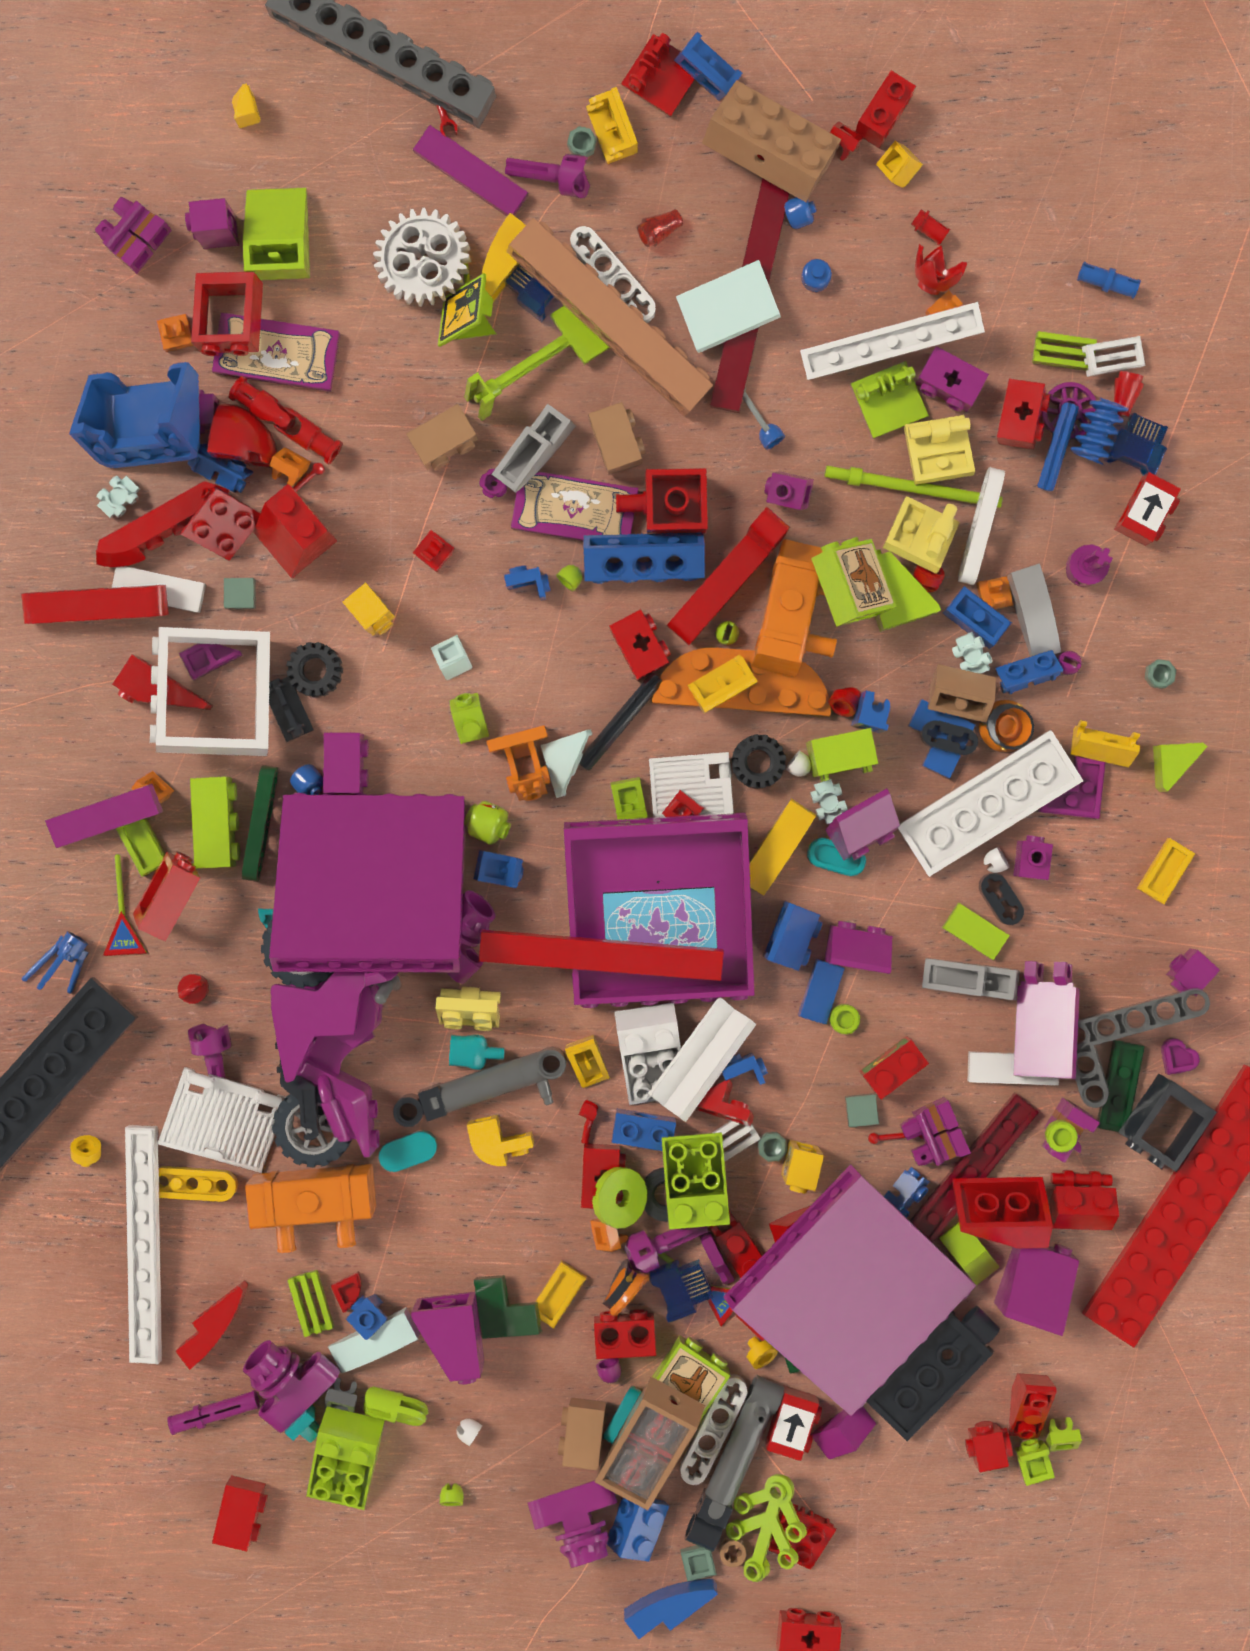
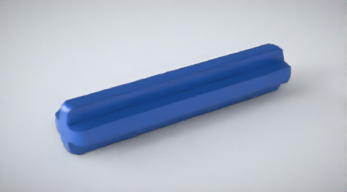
[1038,402,1079,491]

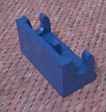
[674,32,743,101]
[851,690,890,733]

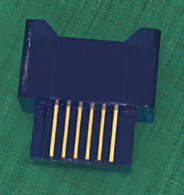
[505,264,554,323]
[1104,413,1168,476]
[649,1259,714,1323]

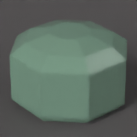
[567,126,597,157]
[1144,659,1176,689]
[758,1132,787,1162]

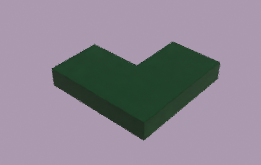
[474,1275,542,1339]

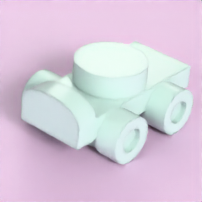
[97,476,140,518]
[952,631,992,674]
[810,779,848,824]

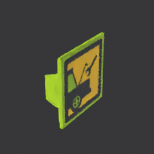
[438,273,493,347]

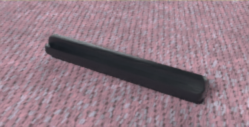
[579,673,662,771]

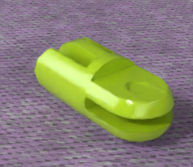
[363,1386,429,1426]

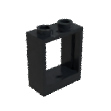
[1118,1074,1217,1171]

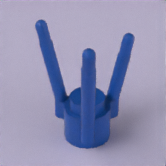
[22,931,89,994]

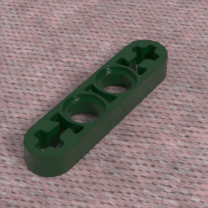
[242,765,279,882]

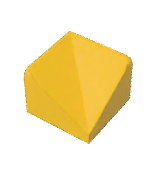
[232,83,261,129]
[876,140,923,188]

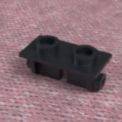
[269,677,314,742]

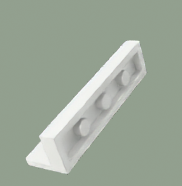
[649,997,757,1122]

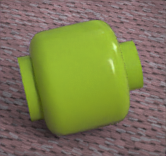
[465,801,511,845]

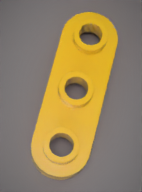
[159,1166,238,1202]

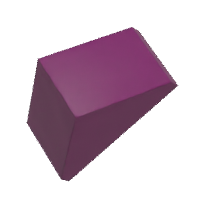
[810,1406,876,1459]

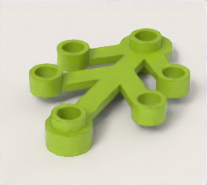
[726,1474,807,1582]

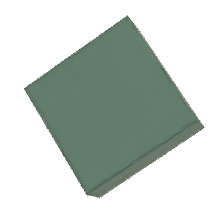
[224,578,256,609]
[845,1093,879,1127]
[680,1545,717,1582]

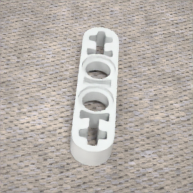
[570,226,656,323]
[958,467,1005,585]
[680,1374,747,1485]

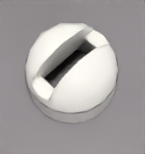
[786,750,811,777]
[984,847,1010,873]
[457,1418,482,1446]

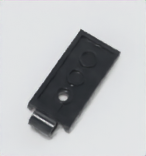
[866,1306,1000,1441]

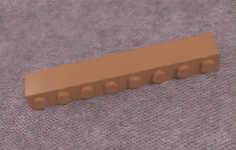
[507,218,713,417]

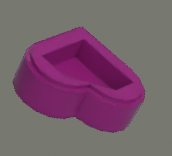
[1161,1038,1200,1075]

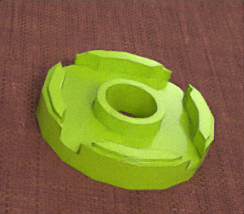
[592,1167,647,1228]

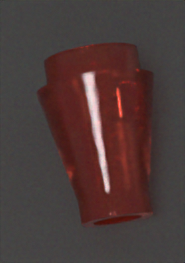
[637,209,683,247]

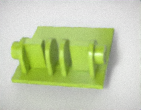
[851,361,928,439]

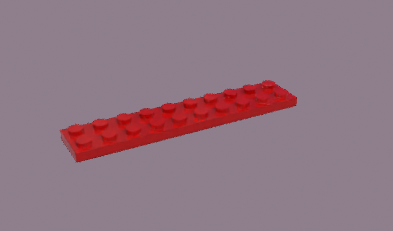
[1082,1064,1250,1348]

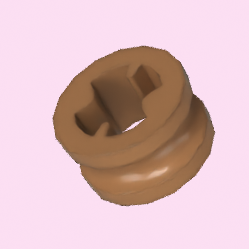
[719,1537,746,1567]

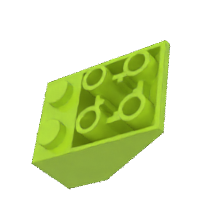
[243,188,310,280]
[661,1132,730,1230]
[306,1406,385,1510]

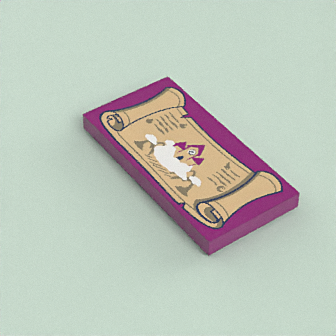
[212,312,340,392]
[511,472,638,541]

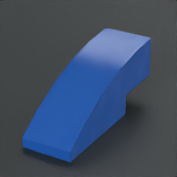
[624,1578,718,1639]

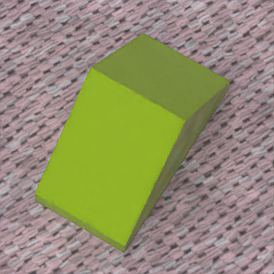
[1153,743,1208,792]
[939,1222,1000,1286]

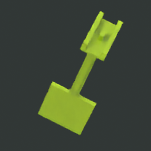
[464,306,610,421]

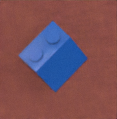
[763,901,823,971]

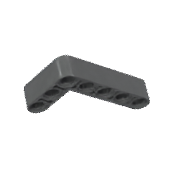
[1075,988,1210,1108]

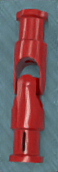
[228,376,343,465]

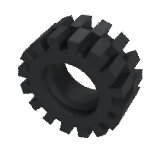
[286,642,343,697]
[731,734,786,789]

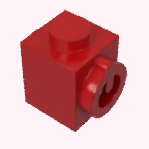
[965,1421,1013,1473]

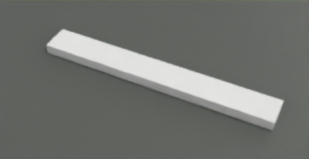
[125,1125,162,1364]

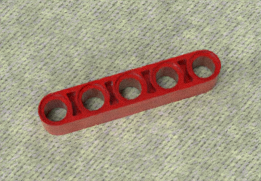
[21,585,169,624]

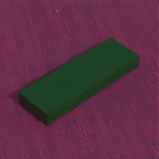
[1097,1040,1145,1132]

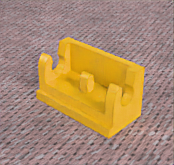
[586,87,638,164]
[687,655,758,714]
[1071,720,1140,767]

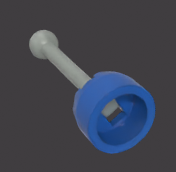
[743,387,785,450]

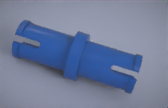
[1077,261,1141,299]

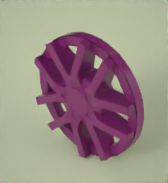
[1042,382,1096,439]

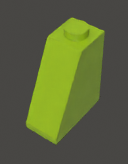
[875,549,941,632]

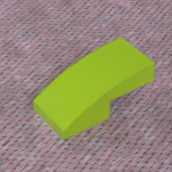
[610,777,648,819]

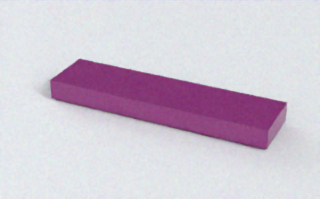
[413,125,528,216]
[45,784,163,848]

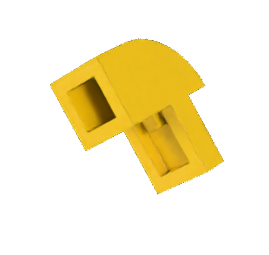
[467,1114,534,1166]

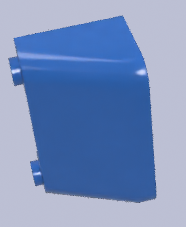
[69,362,200,468]

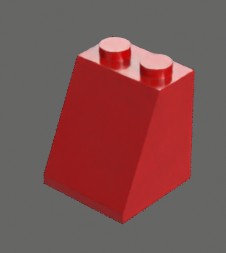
[253,483,337,578]

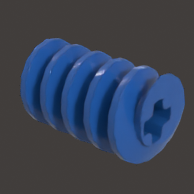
[1071,398,1129,465]

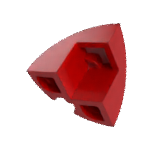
[207,402,277,468]

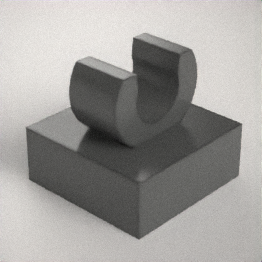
[325,1378,357,1413]

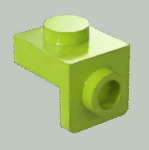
[449,693,489,744]
[1014,1439,1055,1486]

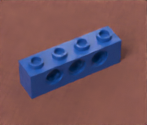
[583,532,705,584]

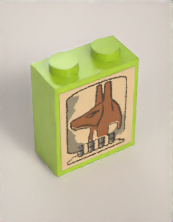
[811,537,897,627]
[640,1335,730,1421]

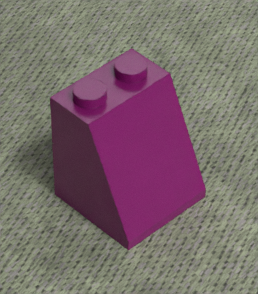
[994,1244,1079,1336]
[411,1292,485,1385]

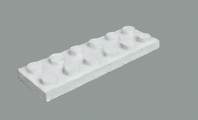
[898,730,1083,877]

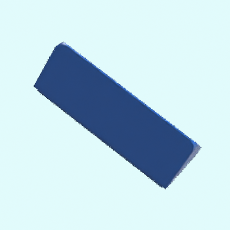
[943,586,1012,649]
[798,959,845,1024]

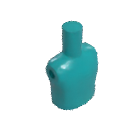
[449,1035,505,1070]

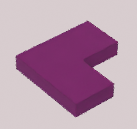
[1038,756,1106,819]

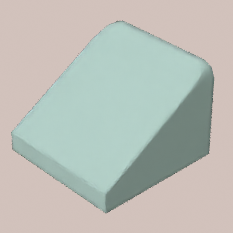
[431,635,473,680]

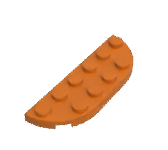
[652,648,831,717]

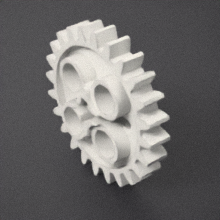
[373,208,471,307]

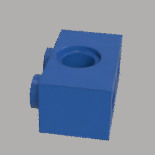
[612,1108,676,1151]

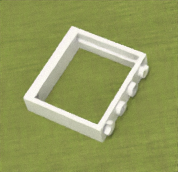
[150,627,270,756]

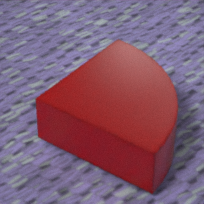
[331,1271,362,1313]

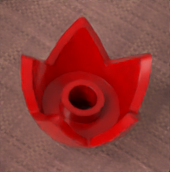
[915,244,967,295]

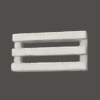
[1082,336,1145,377]
[712,1121,761,1161]

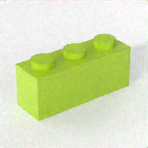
[190,777,240,869]

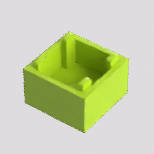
[806,728,878,782]

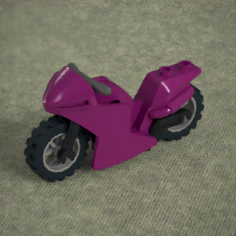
[261,919,401,1168]

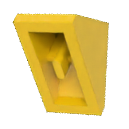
[565,1034,610,1088]

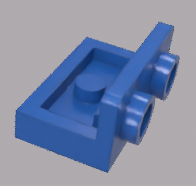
[607,1498,669,1562]

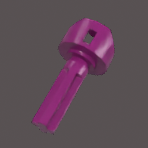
[505,154,590,198]
[1066,544,1113,587]
[188,1023,232,1079]
[624,1226,709,1273]

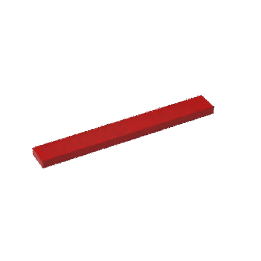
[479,929,724,981]

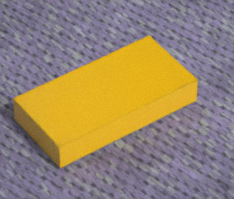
[1136,838,1195,904]
[535,1260,587,1328]

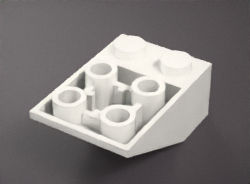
[615,1003,681,1105]

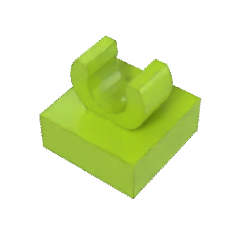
[1046,1417,1082,1452]

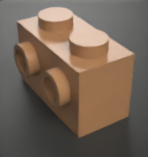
[588,402,646,476]
[406,404,478,470]
[928,664,996,723]
[558,1398,607,1471]

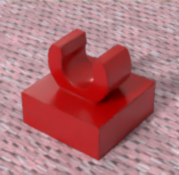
[829,121,864,161]
[413,530,455,572]
[662,790,705,817]

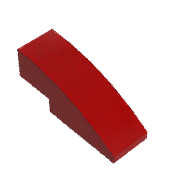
[175,1280,249,1370]

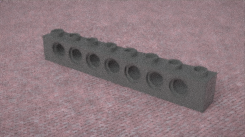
[265,0,496,129]

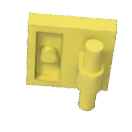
[904,415,975,485]
[882,496,960,574]
[436,987,501,1031]

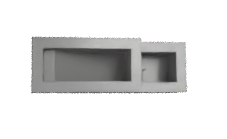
[492,404,576,492]
[1007,563,1061,657]
[922,958,1020,1000]

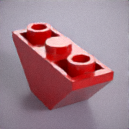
[1009,1373,1057,1439]

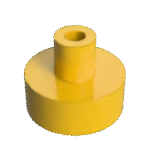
[70,1135,101,1167]
[746,1336,778,1369]

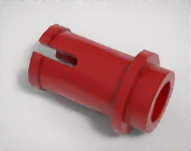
[911,209,951,246]

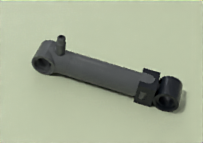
[393,1046,567,1127]
[684,1374,785,1552]

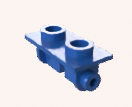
[187,444,253,493]
[996,650,1063,695]
[884,1167,930,1218]

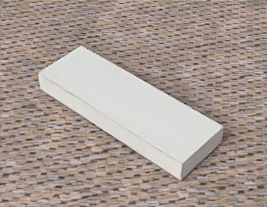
[112,566,206,613]
[967,1051,1059,1085]

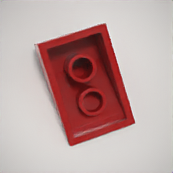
[952,1177,1053,1249]

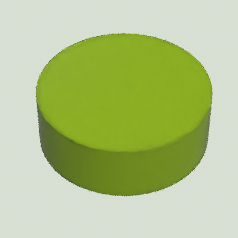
[829,1004,860,1034]
[1045,1120,1078,1152]

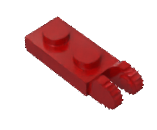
[709,1209,762,1278]

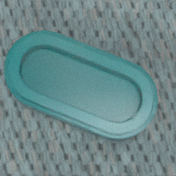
[807,838,866,876]
[379,1130,438,1172]
[602,1386,642,1444]

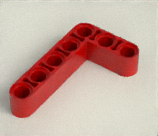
[667,507,790,645]

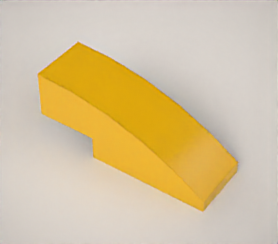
[482,213,526,302]
[749,798,816,896]

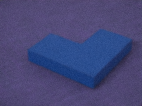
[908,699,975,779]

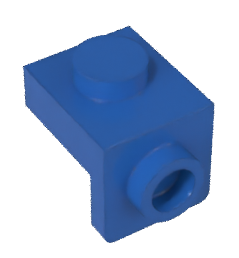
[504,565,551,601]
[473,850,524,888]
[722,1053,768,1085]
[346,1294,388,1340]

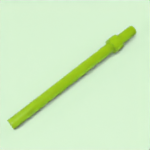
[824,465,1003,508]

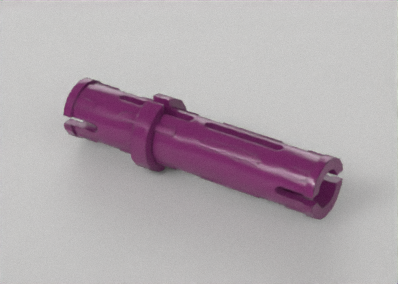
[167,1390,260,1435]

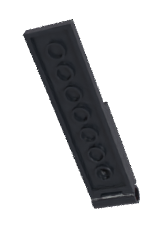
[0,977,138,1172]

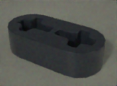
[920,720,978,755]
[979,873,1024,925]

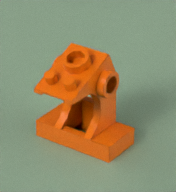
[486,725,551,801]

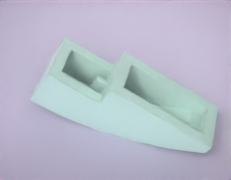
[328,1307,420,1373]

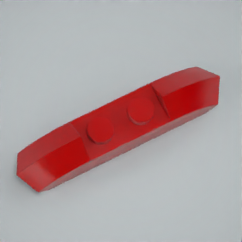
[96,481,229,567]

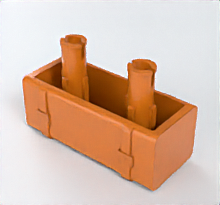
[752,539,837,676]
[245,1164,377,1253]

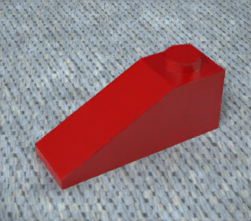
[112,654,213,710]

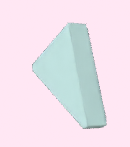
[541,729,592,798]

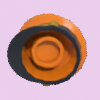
[979,700,1034,752]
[603,1259,650,1316]

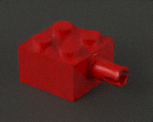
[616,468,708,534]

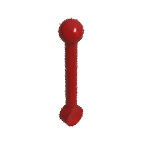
[292,462,325,492]
[868,1132,923,1144]

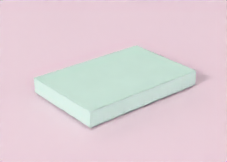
[676,260,781,353]

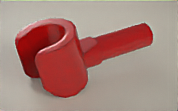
[436,105,458,137]
[578,1100,598,1144]

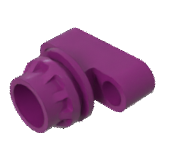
[446,890,496,984]
[243,1340,340,1433]
[527,1477,618,1568]

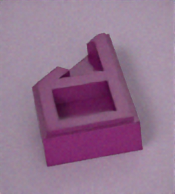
[179,643,243,680]
[700,1231,735,1285]

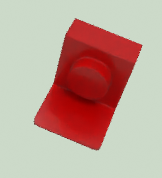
[695,1079,754,1127]

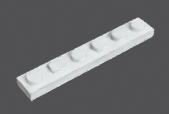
[800,302,985,380]

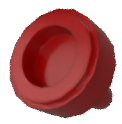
[913,565,945,593]
[828,687,861,717]
[177,974,209,1004]

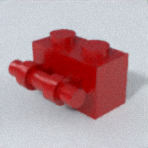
[1049,1170,1119,1231]

